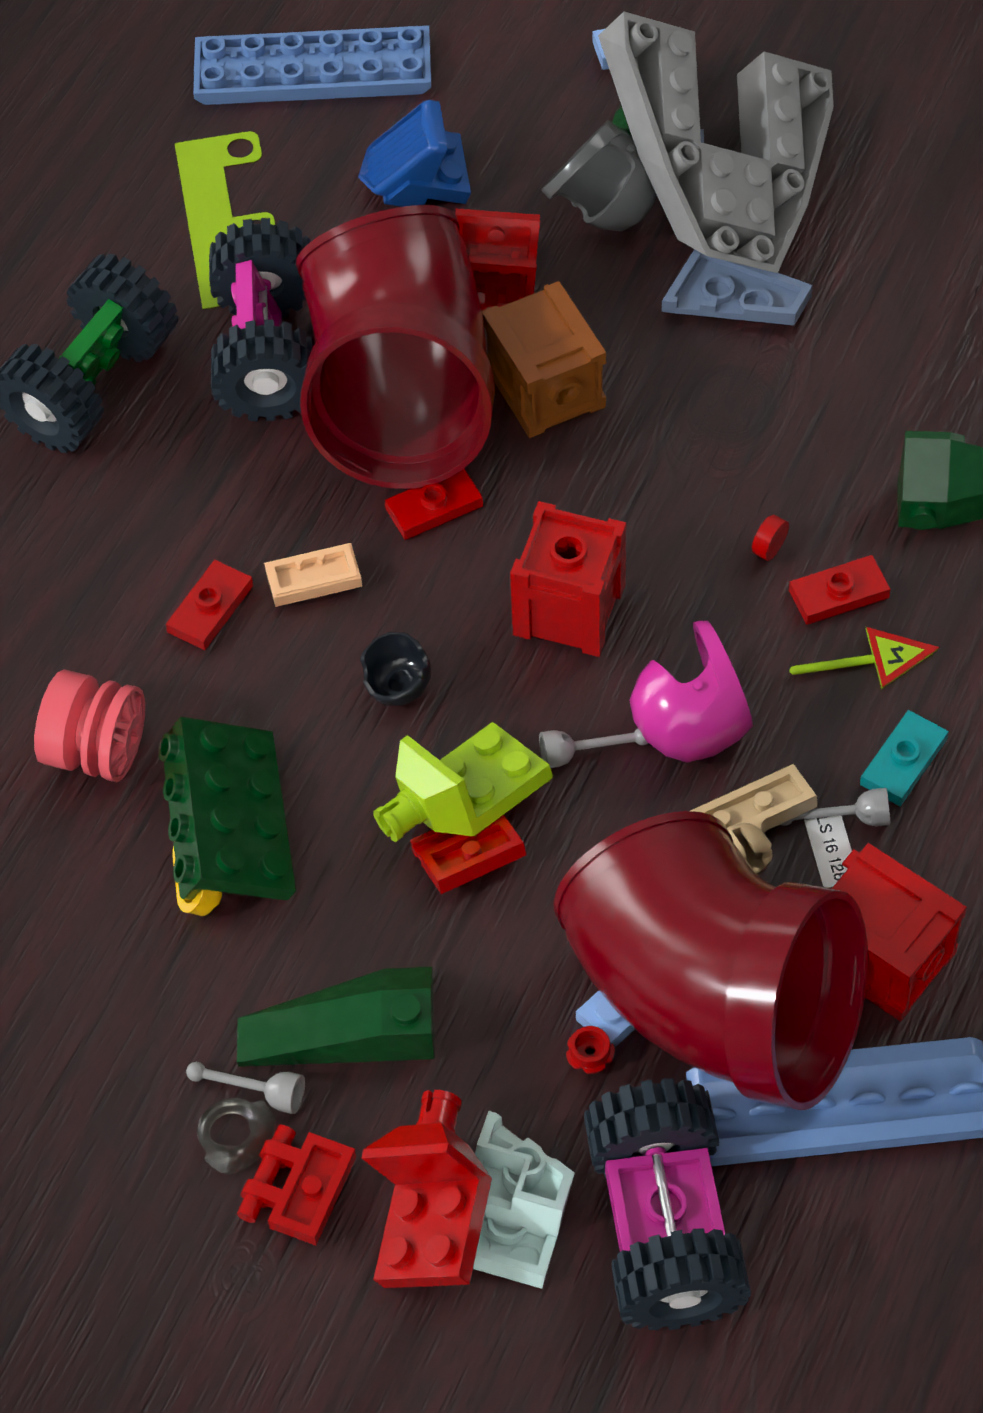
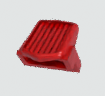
[455,208,540,311]

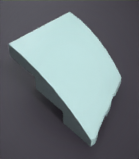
[473,1111,575,1289]

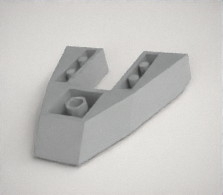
[598,12,834,273]

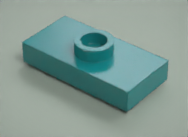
[860,710,949,807]

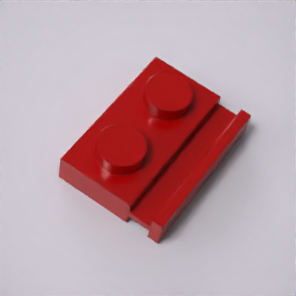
[410,815,526,894]

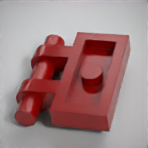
[237,1124,357,1246]

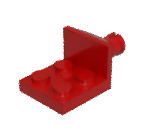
[361,1089,492,1288]

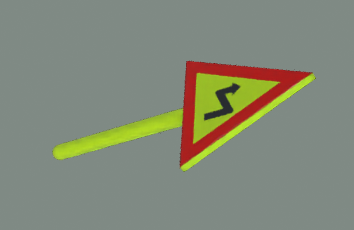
[790,627,940,689]

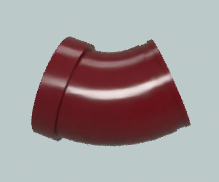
[296,205,495,489]
[554,811,868,1110]

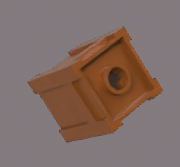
[482,281,606,438]

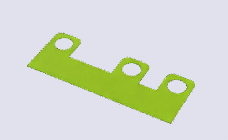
[175,131,275,309]

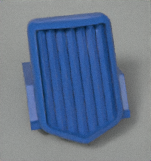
[358,100,471,207]

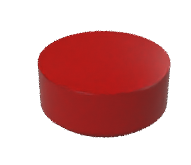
[752,514,789,561]

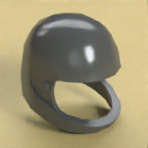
[542,120,657,231]

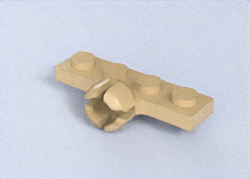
[690,764,817,875]

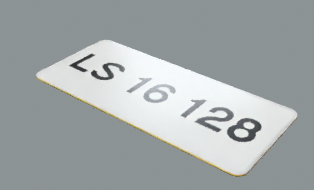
[804,816,852,888]

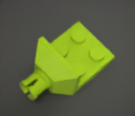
[373,722,553,842]

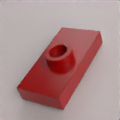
[385,469,483,540]
[789,555,891,625]
[166,559,253,651]

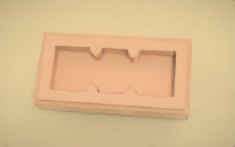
[264,543,362,607]

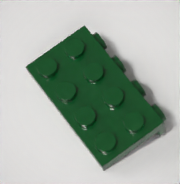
[159,716,296,901]

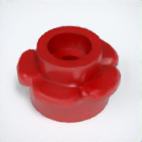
[566,1026,615,1074]

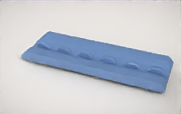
[193,26,431,105]
[686,1037,983,1166]

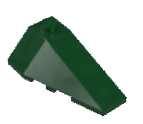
[237,967,435,1067]

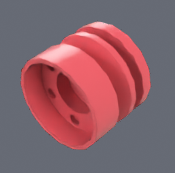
[34,669,145,782]

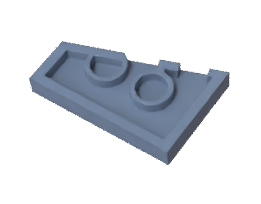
[662,249,813,325]

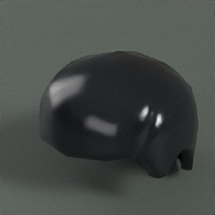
[360,632,431,706]

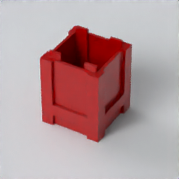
[510,501,626,657]
[831,843,967,1022]

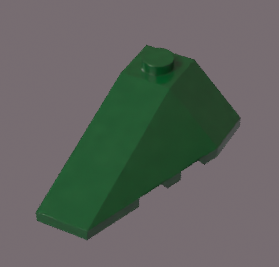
[897,431,983,530]

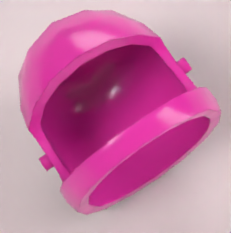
[629,621,753,763]

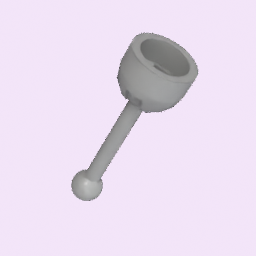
[539,728,648,768]
[779,788,890,827]
[186,1062,305,1114]

